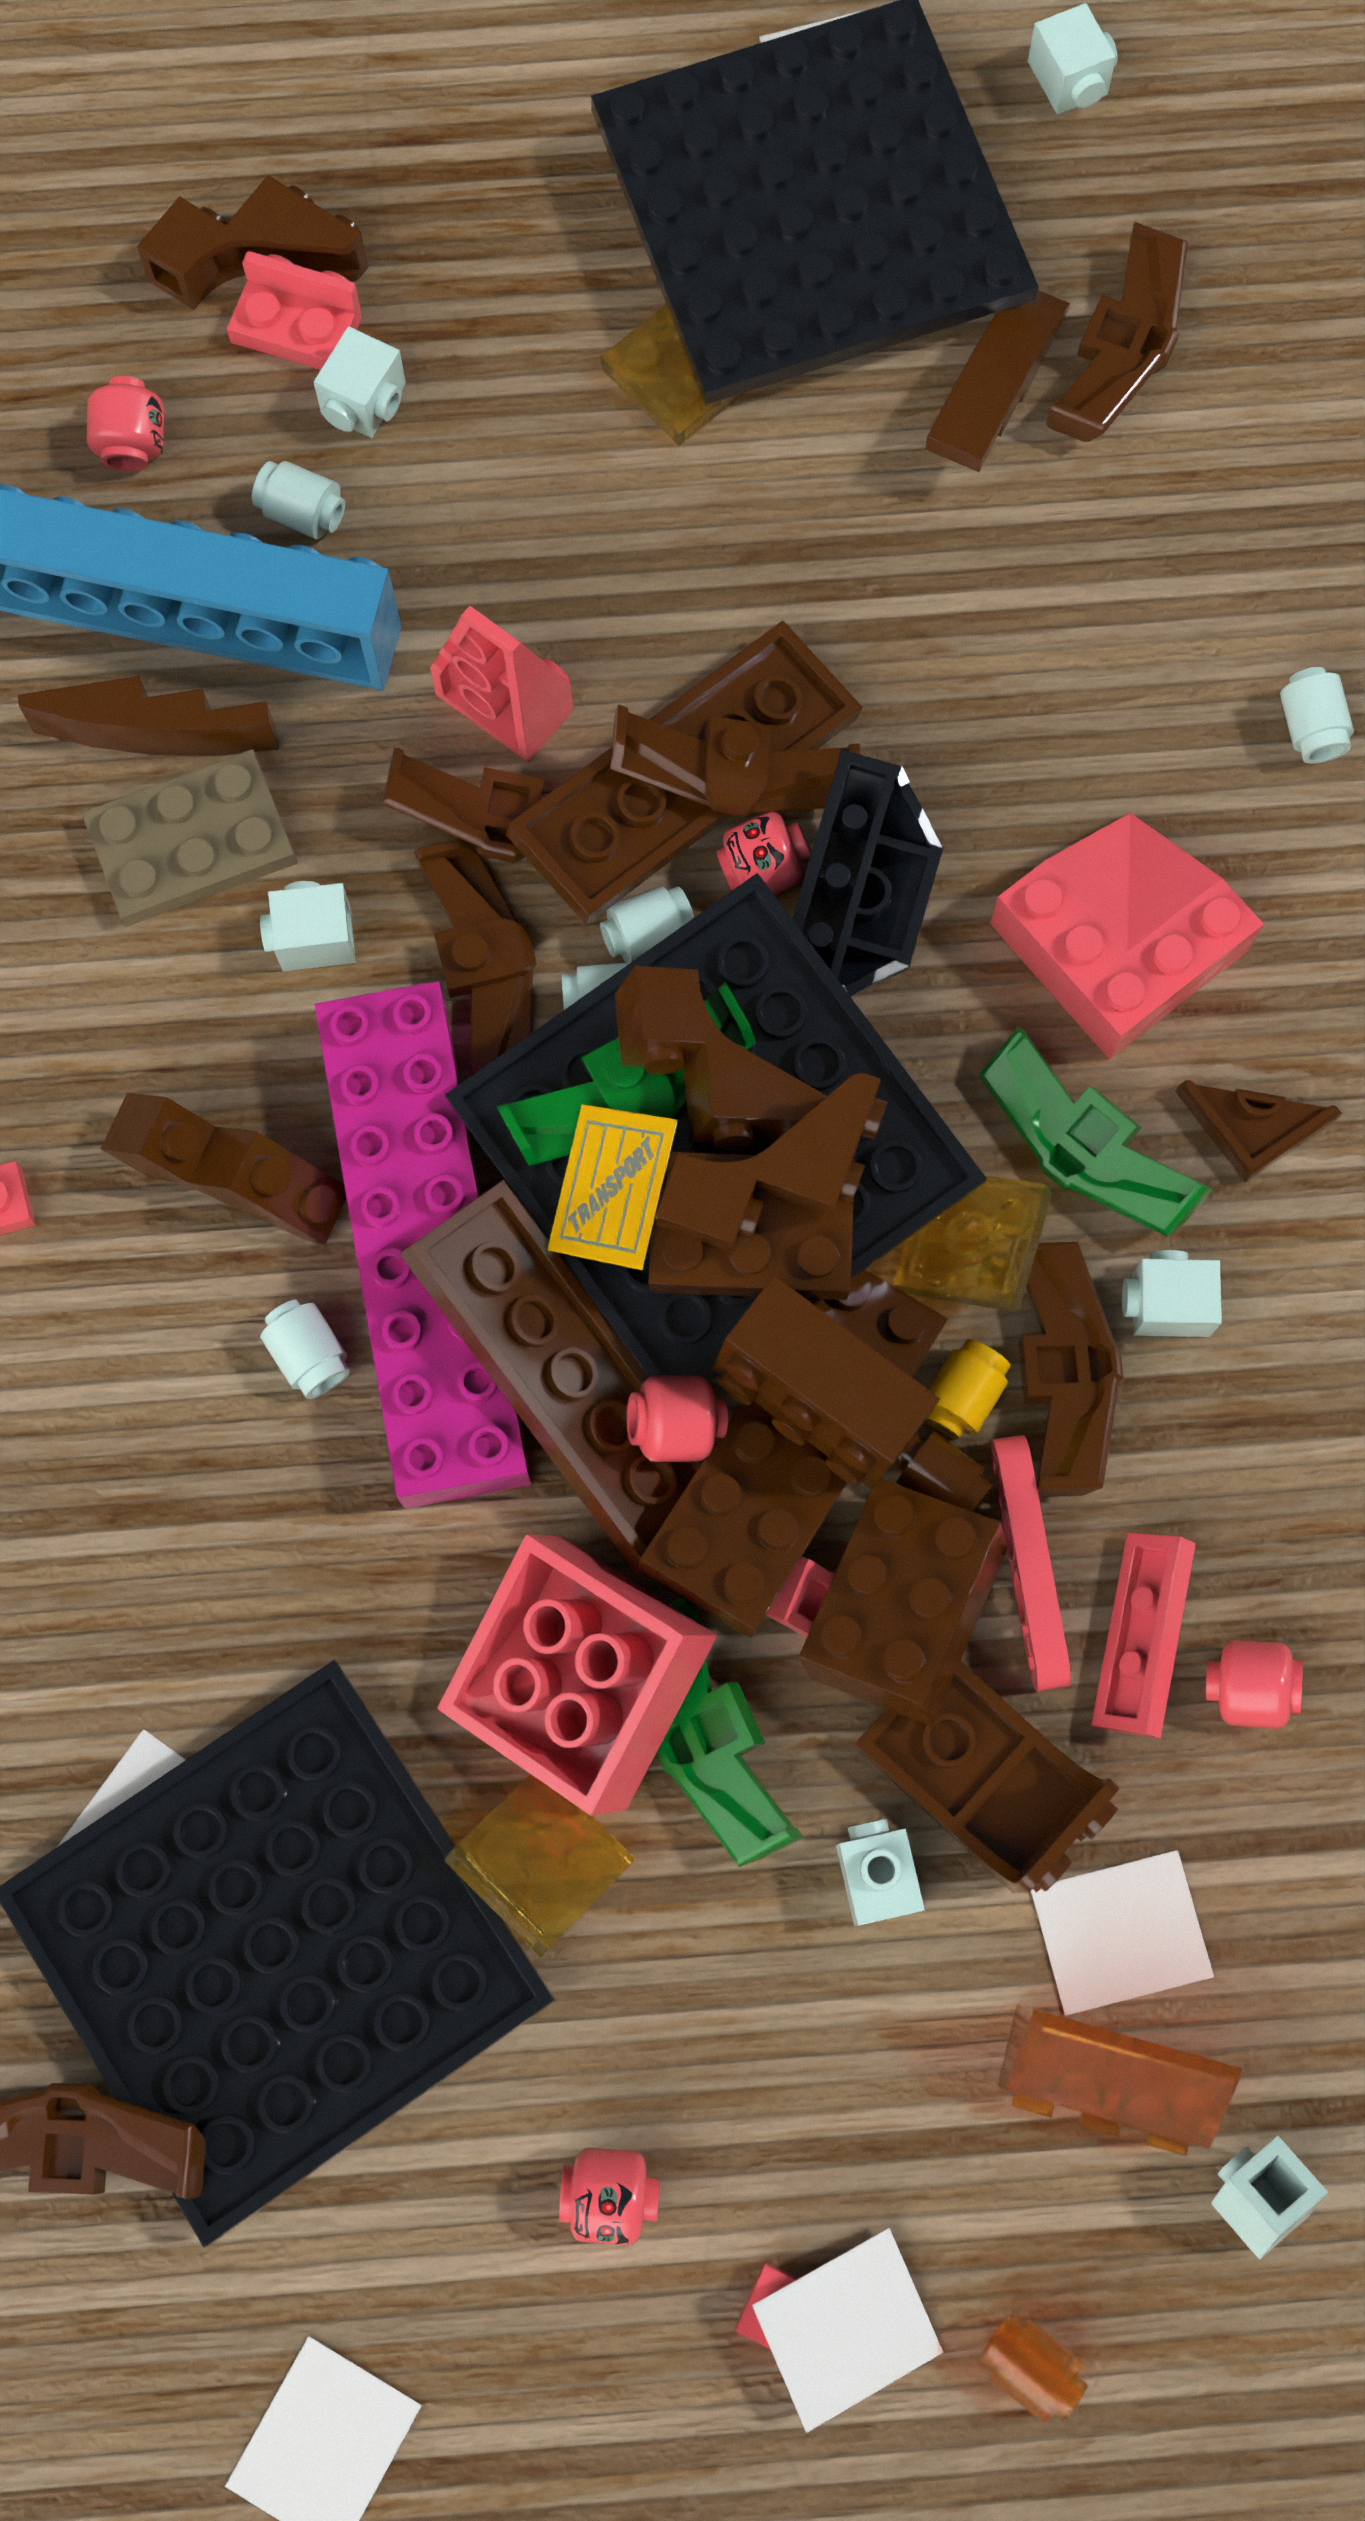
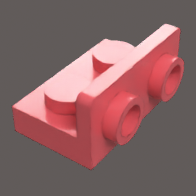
[226,251,362,370]

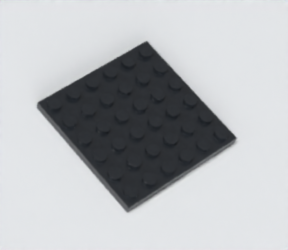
[591,0,1039,405]
[445,873,987,1383]
[0,1660,556,2248]

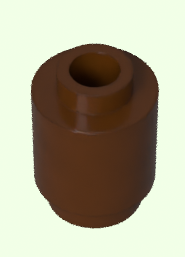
[893,1431,994,1512]

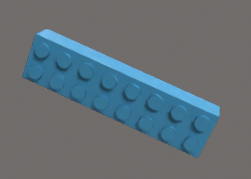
[0,484,401,691]

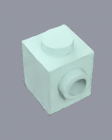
[1028,3,1118,115]
[313,326,406,438]
[260,881,356,972]
[1122,1250,1222,1337]
[836,1819,925,1926]
[1211,2136,1328,2260]

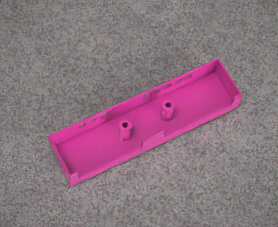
[314,981,532,1509]

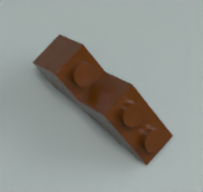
[137,175,368,310]
[615,965,827,1151]
[655,1073,888,1253]
[100,1093,347,1245]

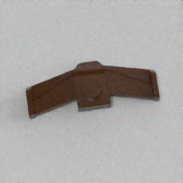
[1047,222,1188,442]
[610,704,860,817]
[382,747,544,863]
[414,839,537,1077]
[1011,1242,1124,1497]
[0,2083,205,2199]

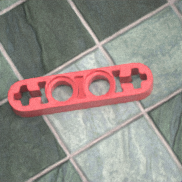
[990,1435,1071,1692]

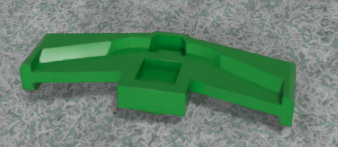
[496,982,756,1166]
[978,1026,1213,1237]
[657,1595,804,1867]

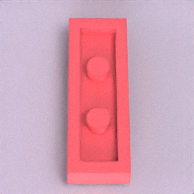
[1091,1533,1196,1739]

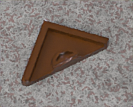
[1175,1080,1342,1182]

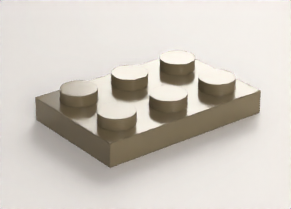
[81,749,298,927]

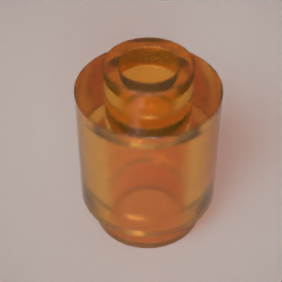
[978,2313,1088,2423]

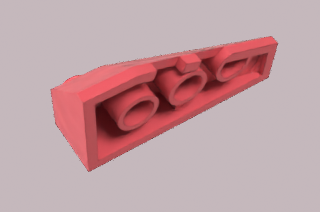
[430,606,573,763]

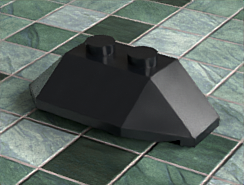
[793,750,943,997]

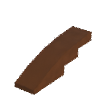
[925,290,1070,472]
[18,676,279,756]

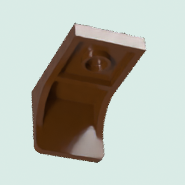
[854,1661,1120,1893]

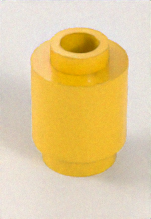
[926,1339,1011,1440]

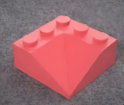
[990,813,1264,1060]
[437,1534,718,1816]

